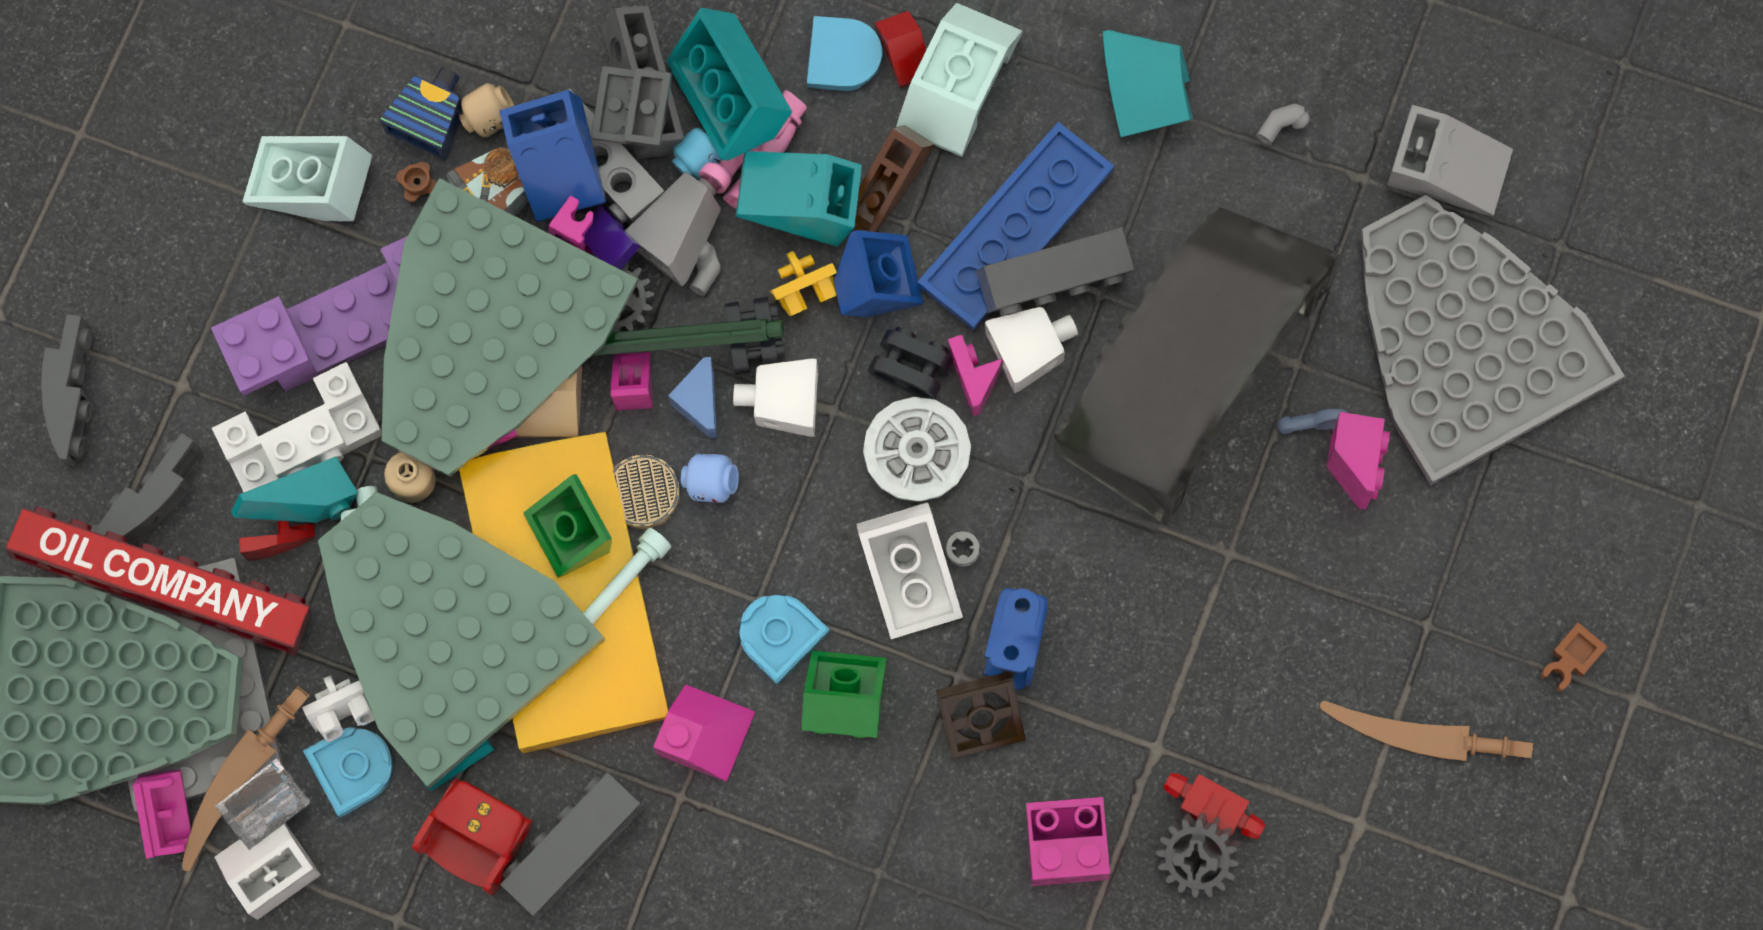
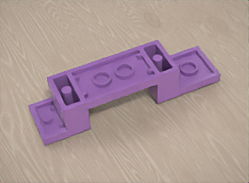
[211,236,407,396]

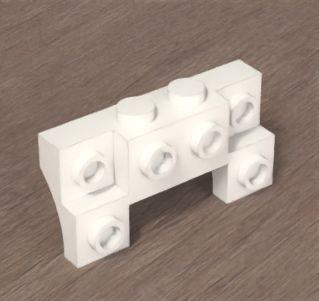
[212,362,382,492]

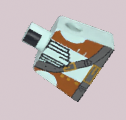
[447,148,529,216]

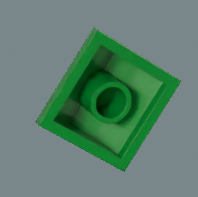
[523,474,612,577]

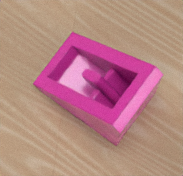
[611,352,653,411]

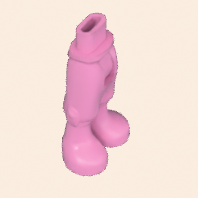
[698,90,807,209]

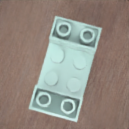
[896,3,1022,157]

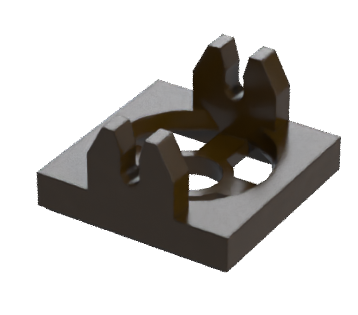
[936,671,1026,759]

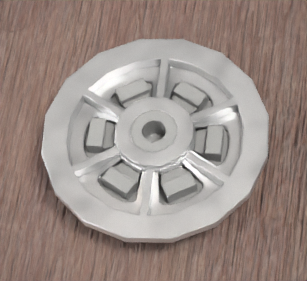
[863,397,971,502]

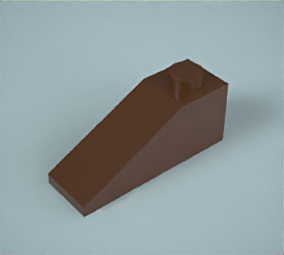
[853,125,935,232]

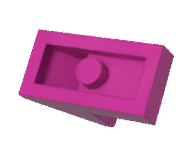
[948,335,1003,416]

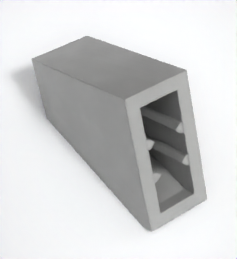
[625,172,721,286]

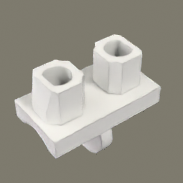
[302,675,375,742]

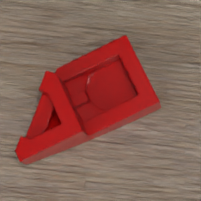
[239,521,315,561]

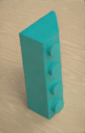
[666,8,793,161]

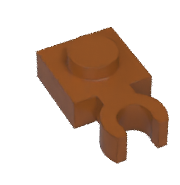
[1540,623,1607,693]

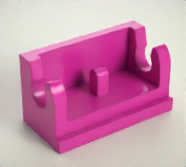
[548,195,593,255]
[133,769,192,859]

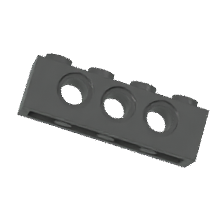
[601,5,684,159]

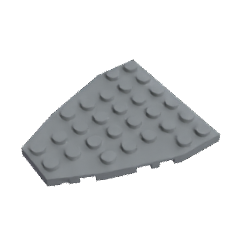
[1361,195,1625,485]

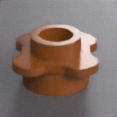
[396,162,437,203]

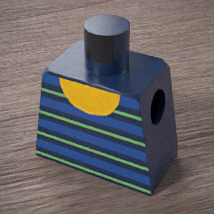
[380,67,463,161]

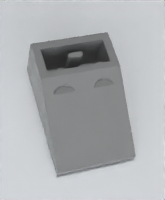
[1387,105,1513,217]

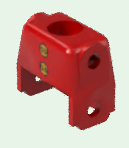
[412,778,533,896]

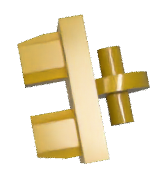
[769,251,837,316]

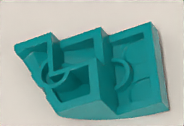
[1103,30,1193,137]

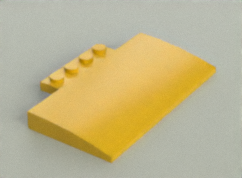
[459,432,669,754]

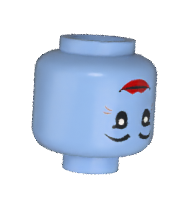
[681,454,739,503]

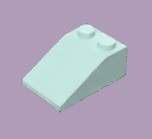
[243,136,372,221]

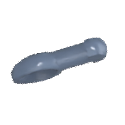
[1277,408,1349,434]

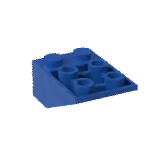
[499,90,606,222]

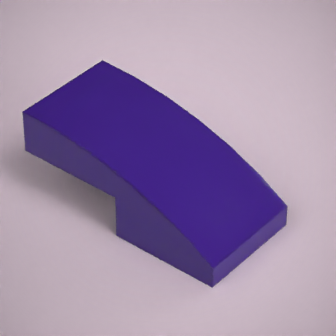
[585,204,641,270]

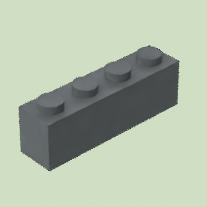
[976,227,1135,317]
[500,772,644,921]

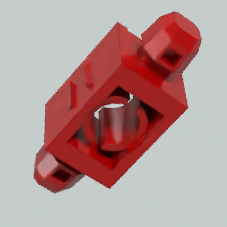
[1163,773,1266,839]

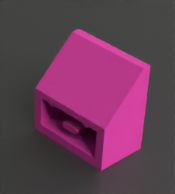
[1327,412,1390,510]
[1026,797,1110,886]

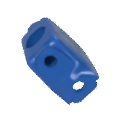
[983,588,1048,690]

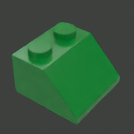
[801,650,887,738]

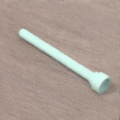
[583,528,671,624]

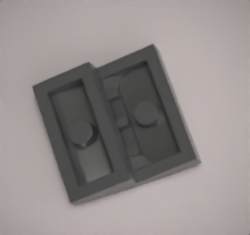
[591,66,672,147]

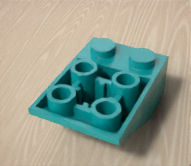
[735,151,862,247]

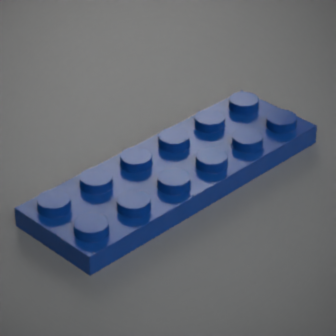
[917,122,1115,331]

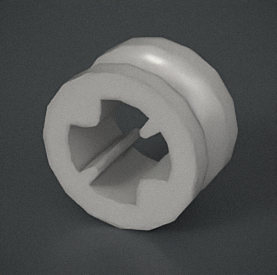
[946,531,980,567]

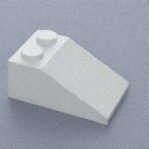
[856,502,963,639]

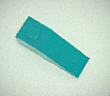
[231,456,358,523]

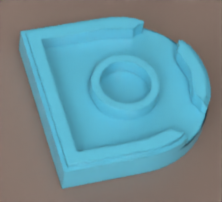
[807,16,883,91]
[739,595,830,685]
[303,727,394,818]

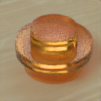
[484,148,519,184]

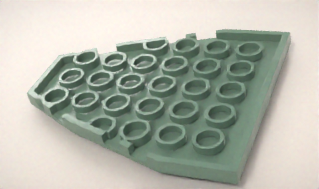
[381,178,638,477]
[318,492,605,789]
[0,576,244,805]

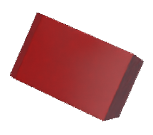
[875,11,926,88]

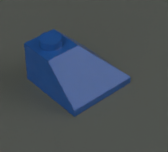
[834,230,923,317]

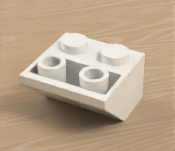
[215,813,321,920]

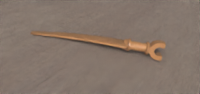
[182,685,310,871]
[1320,701,1533,761]

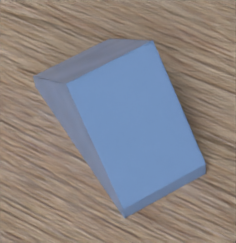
[668,357,717,439]

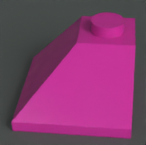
[653,684,756,782]

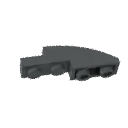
[41,314,93,469]
[91,433,201,544]

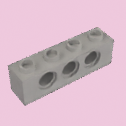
[568,88,664,225]

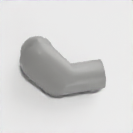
[1256,103,1310,145]
[689,241,721,296]

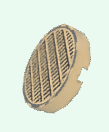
[613,455,680,529]

